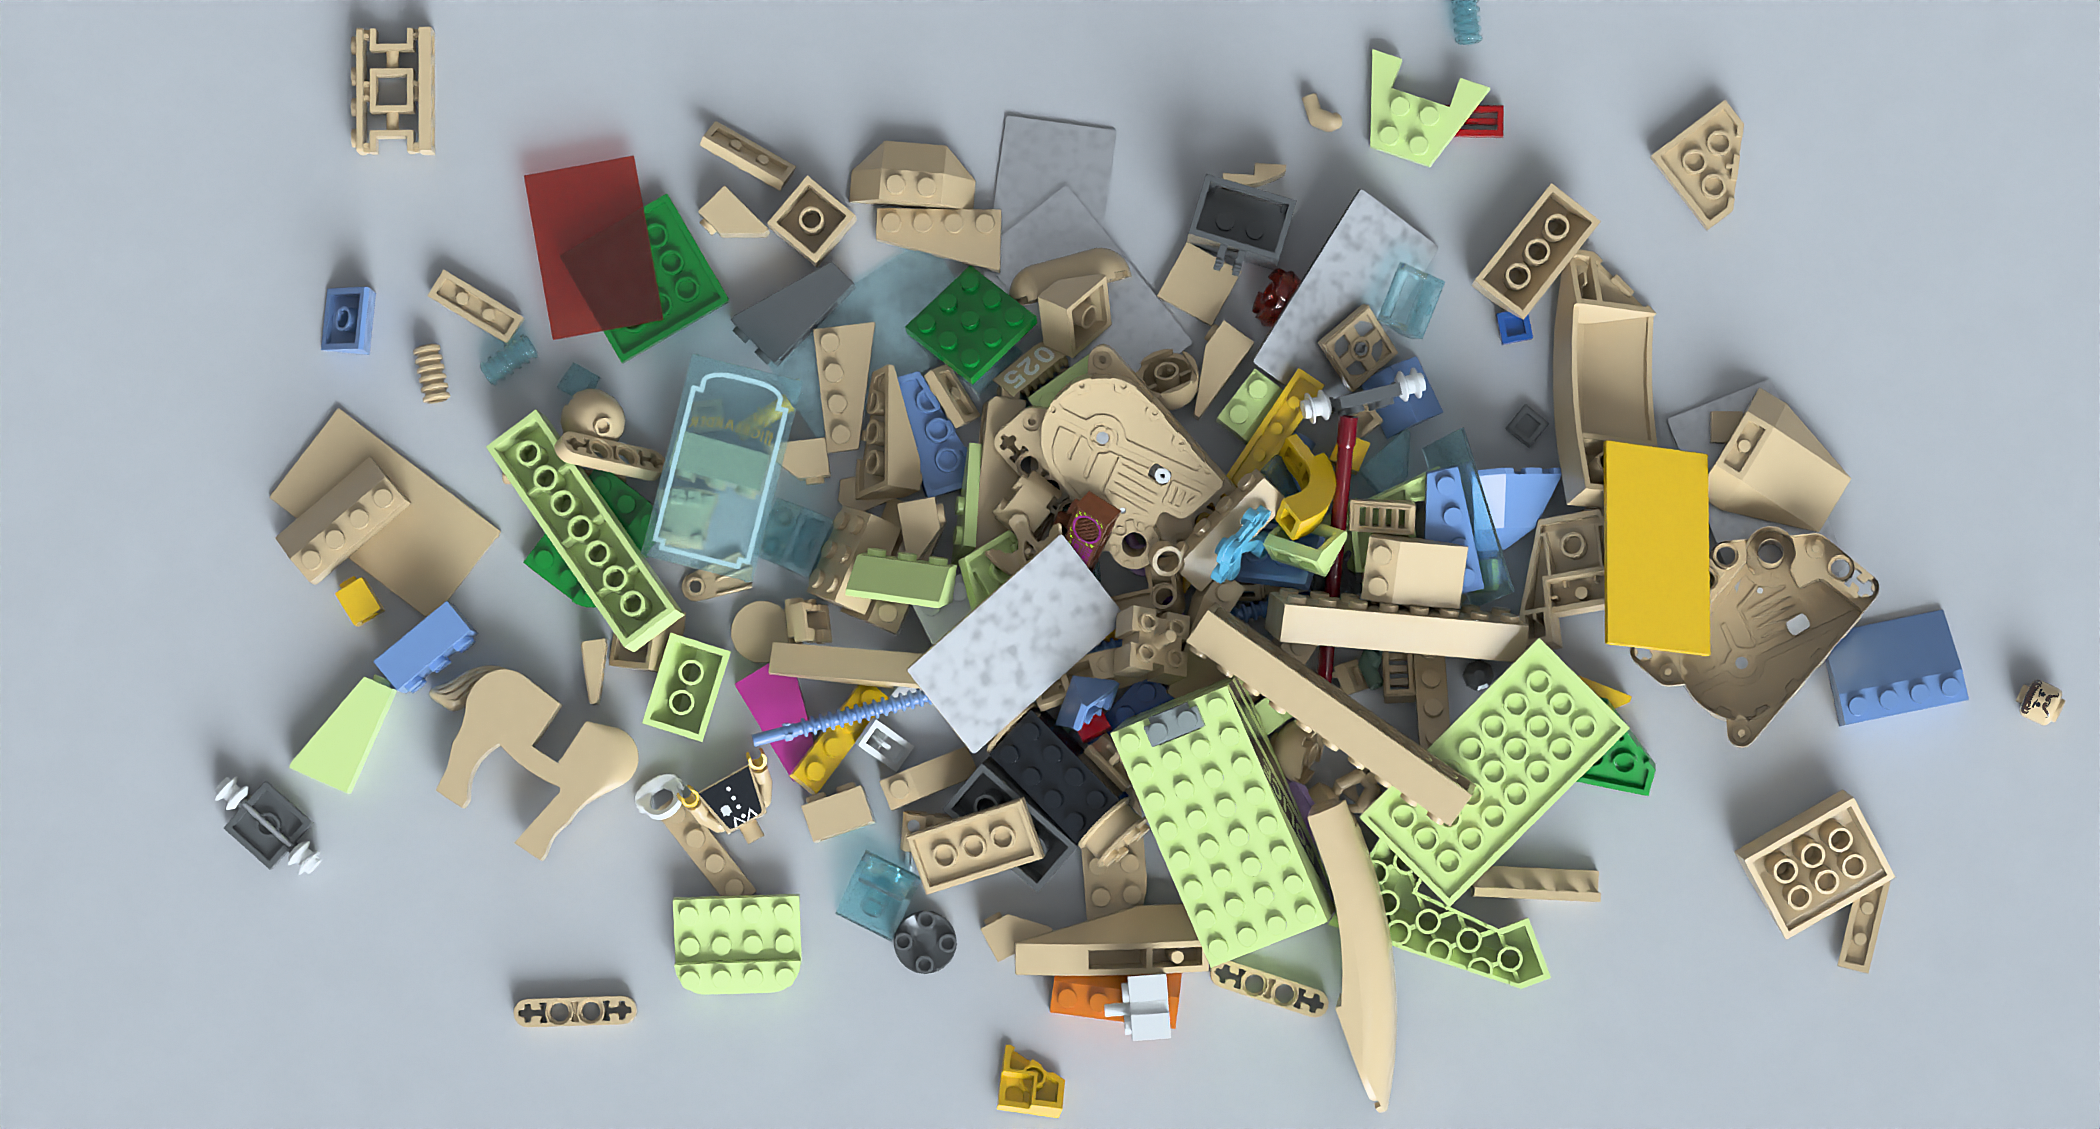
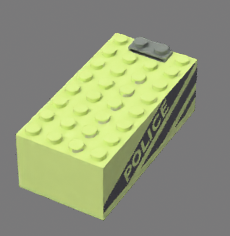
[1110,675,1336,968]

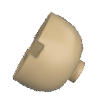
[1136,349,1199,410]
[560,388,626,452]
[1270,720,1325,785]

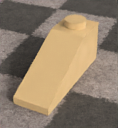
[1193,320,1254,421]
[879,746,977,811]

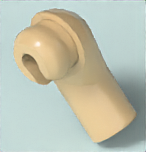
[1302,94,1342,132]

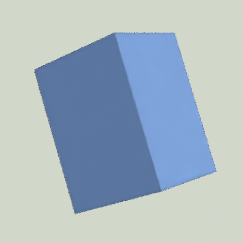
[321,287,376,355]
[1361,356,1443,439]

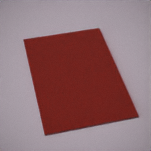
[524,155,664,340]

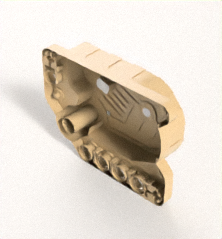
[994,344,1237,569]
[1630,526,1879,748]

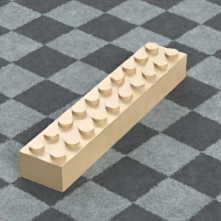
[1186,602,1476,826]

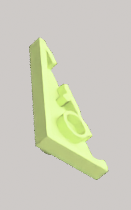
[951,443,982,566]

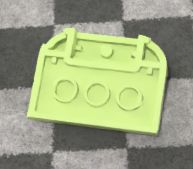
[673,894,802,995]

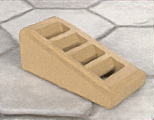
[1349,499,1416,535]
[580,638,608,705]
[1382,651,1416,704]

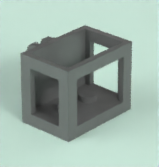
[1187,174,1297,277]

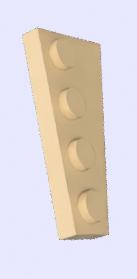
[876,208,1002,273]
[813,322,875,454]

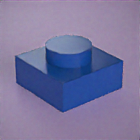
[1495,311,1533,345]

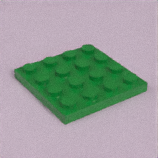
[559,194,730,364]

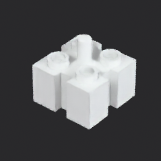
[1104,973,1171,1041]

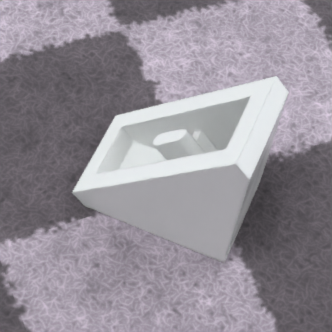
[855,718,914,772]

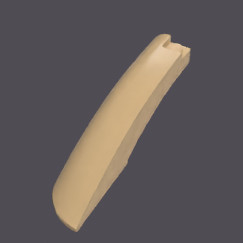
[1307,797,1397,1113]

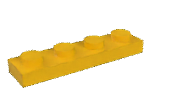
[789,685,889,795]

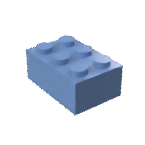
[373,601,478,694]

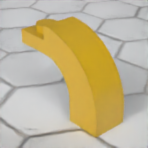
[1275,434,1336,541]

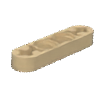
[554,431,667,481]
[1210,961,1329,1018]
[513,996,638,1027]

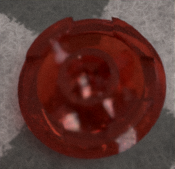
[1252,268,1301,327]

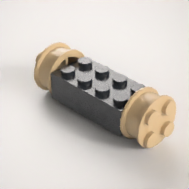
[986,703,1150,867]

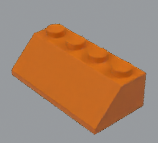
[1050,973,1182,1029]

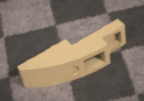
[1036,647,1148,712]

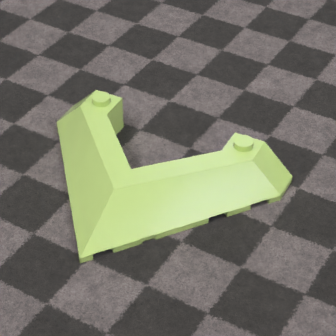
[1328,838,1551,989]

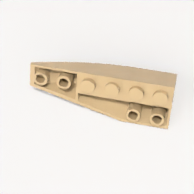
[1014,903,1209,976]

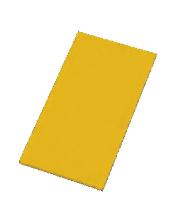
[1603,440,1711,656]

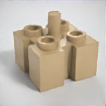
[1113,605,1190,685]

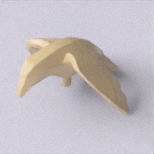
[985,512,1062,576]

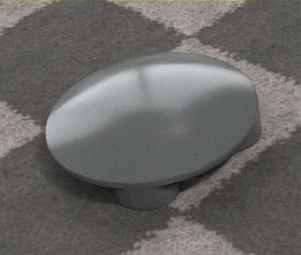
[894,911,957,974]

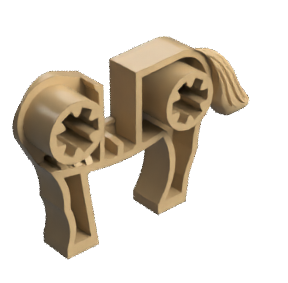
[429,665,639,861]

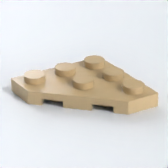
[1650,100,1744,231]

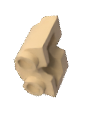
[992,470,1063,533]
[784,598,832,644]

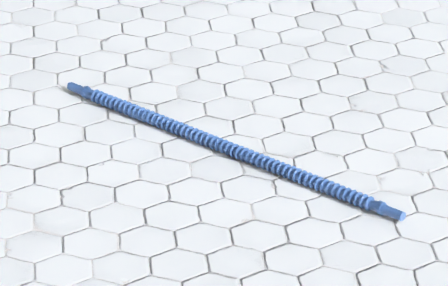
[752,590,1310,747]

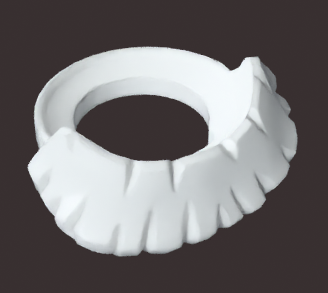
[635,774,685,820]

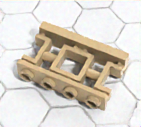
[351,27,435,155]

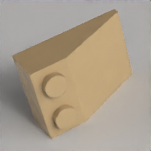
[1361,533,1469,609]

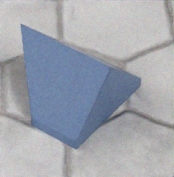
[1055,676,1120,731]

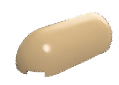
[1009,248,1132,306]

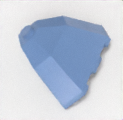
[1469,468,1562,558]

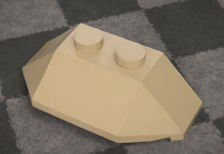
[849,141,976,209]

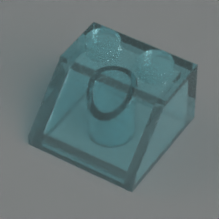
[835,850,921,942]

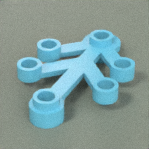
[1211,505,1271,584]

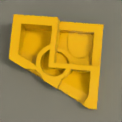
[997,1044,1065,1118]

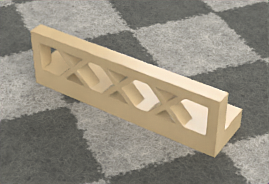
[1471,866,1601,902]

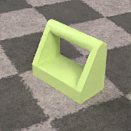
[1263,523,1347,577]

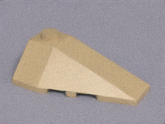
[855,364,922,500]

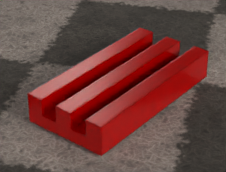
[1445,105,1504,138]

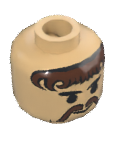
[2016,679,2066,725]

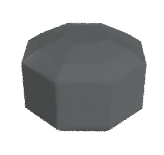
[1462,660,1495,691]

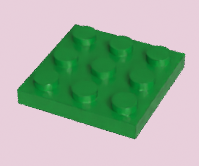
[905,265,1038,385]

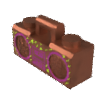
[1047,491,1121,573]

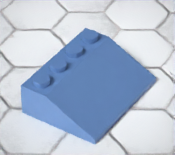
[1825,610,1969,726]

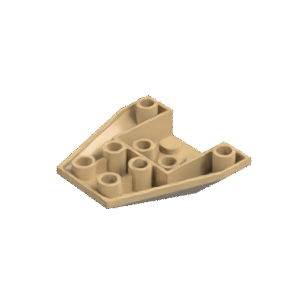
[1708,387,1851,532]

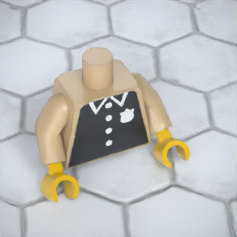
[676,748,772,844]

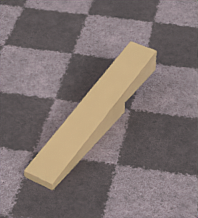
[768,642,922,689]

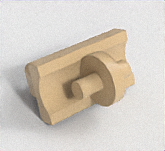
[1084,733,1132,792]

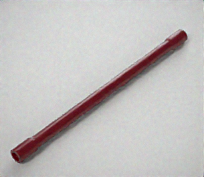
[1317,415,1358,683]

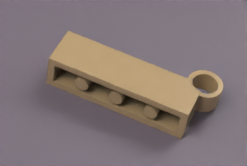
[1148,469,1286,592]

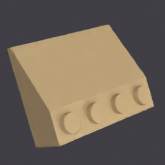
[1734,789,1895,940]

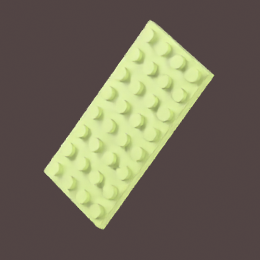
[1359,638,1630,907]

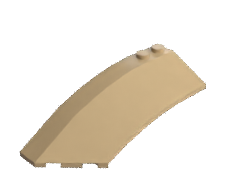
[1553,250,1658,508]

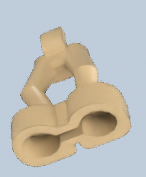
[1308,768,1380,824]

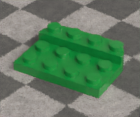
[523,469,660,608]

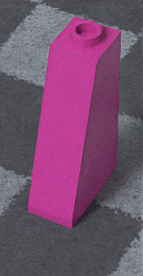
[734,663,815,782]

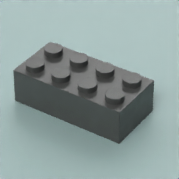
[943,756,1079,892]

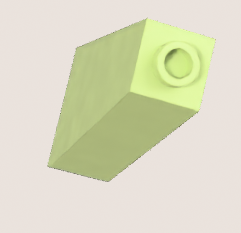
[289,674,397,794]

